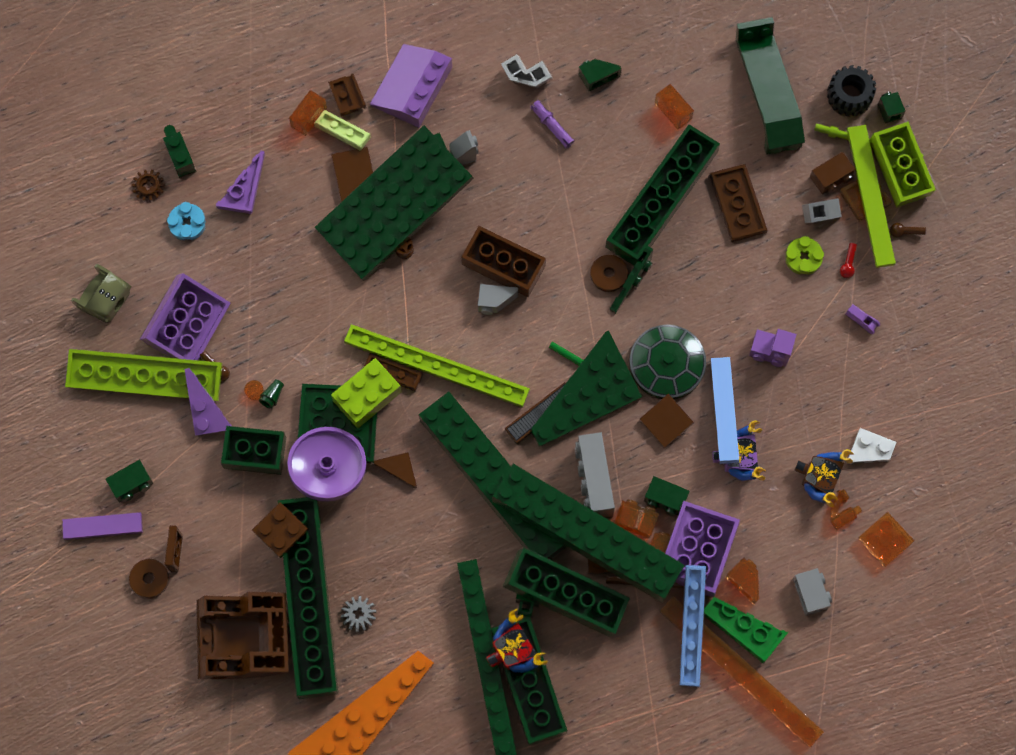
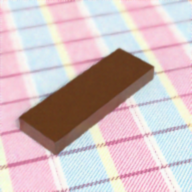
[363,353,423,392]

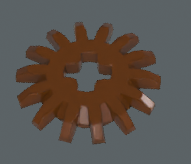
[131,169,165,201]

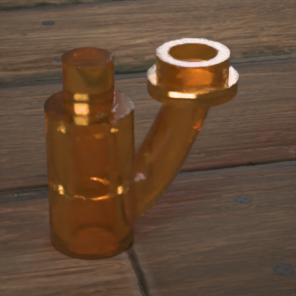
[830,489,862,530]

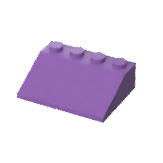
[370,44,452,128]
[140,273,230,360]
[665,501,740,597]

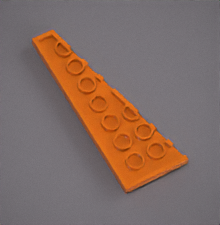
[287,651,434,755]

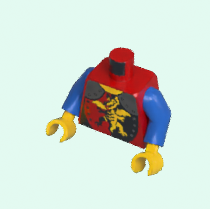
[486,609,548,672]

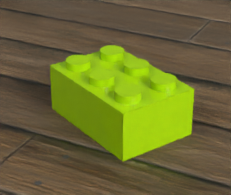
[331,358,402,429]

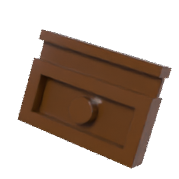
[328,73,366,117]

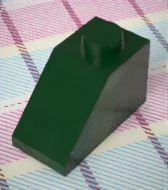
[578,59,622,92]

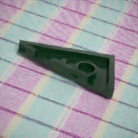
[609,245,653,314]

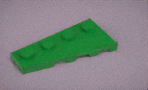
[704,597,788,664]

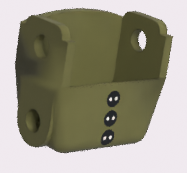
[71,264,132,323]

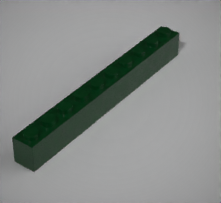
[457,559,517,755]

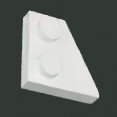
[846,428,896,464]

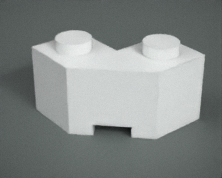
[501,55,553,88]

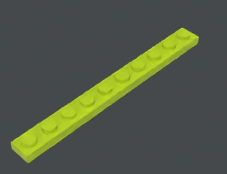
[344,324,530,408]

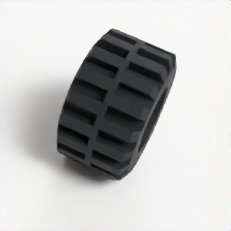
[827,65,876,117]

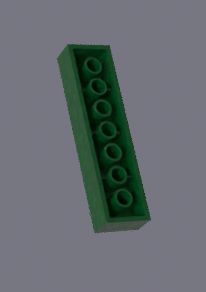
[605,124,720,266]

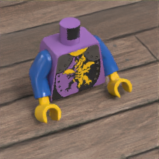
[712,420,766,481]

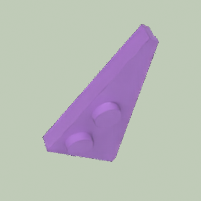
[216,151,265,214]
[184,368,232,436]

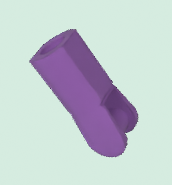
[845,304,880,334]

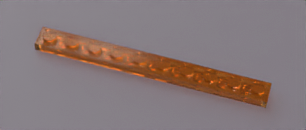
[660,596,824,747]

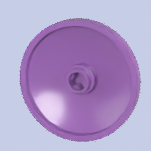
[288,427,366,501]

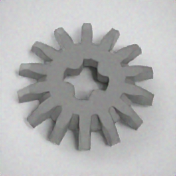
[341,596,376,632]

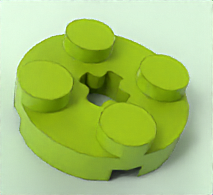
[785,236,824,275]

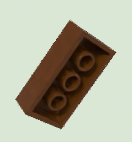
[461,226,546,298]

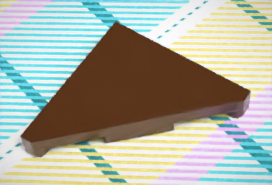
[374,452,417,488]

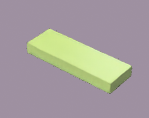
[314,110,371,151]

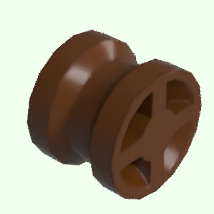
[396,239,414,259]

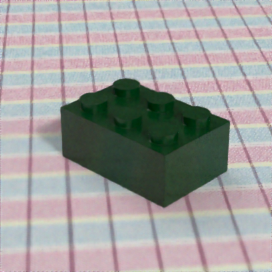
[221,426,287,475]

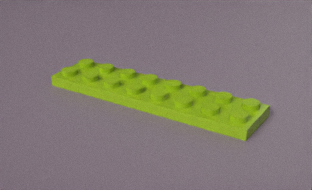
[65,349,222,401]

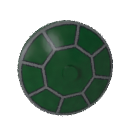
[629,325,706,399]

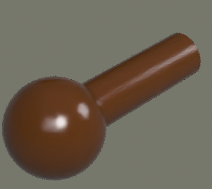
[890,223,926,237]
[200,351,230,381]

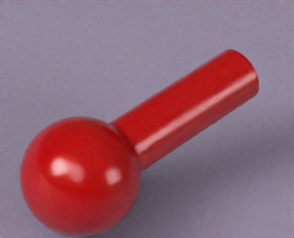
[839,243,857,278]

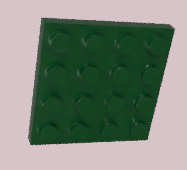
[298,384,378,463]

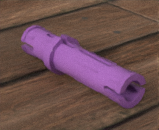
[530,100,575,149]

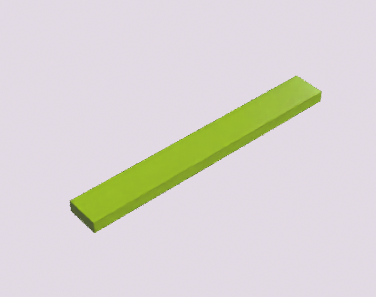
[847,125,896,268]

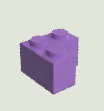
[749,329,797,367]

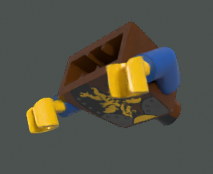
[794,449,854,507]

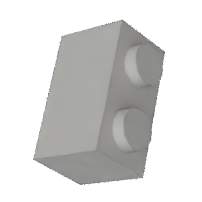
[793,568,832,616]

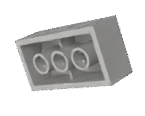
[574,432,615,518]

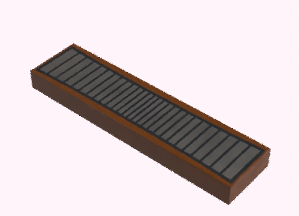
[505,382,566,444]

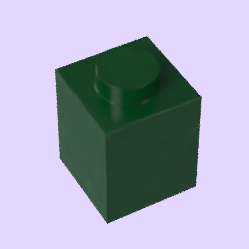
[877,92,906,124]

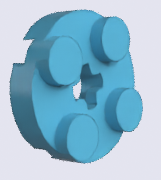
[167,202,206,241]

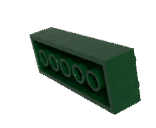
[503,547,630,637]
[491,616,568,746]

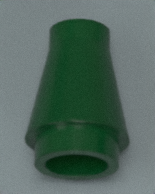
[259,379,284,409]

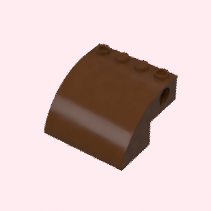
[196,592,289,679]

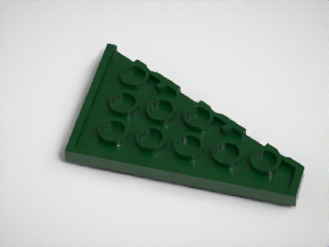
[531,330,642,447]

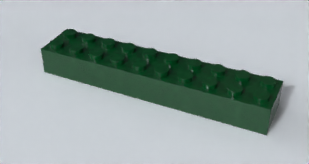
[418,391,567,560]
[492,464,685,603]
[278,497,339,699]

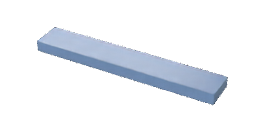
[711,357,739,464]
[680,565,706,687]

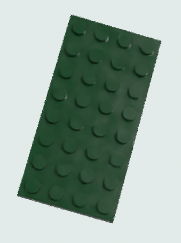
[315,125,474,281]

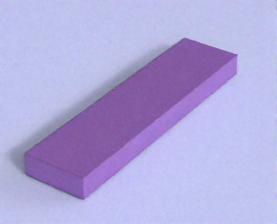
[63,512,143,540]

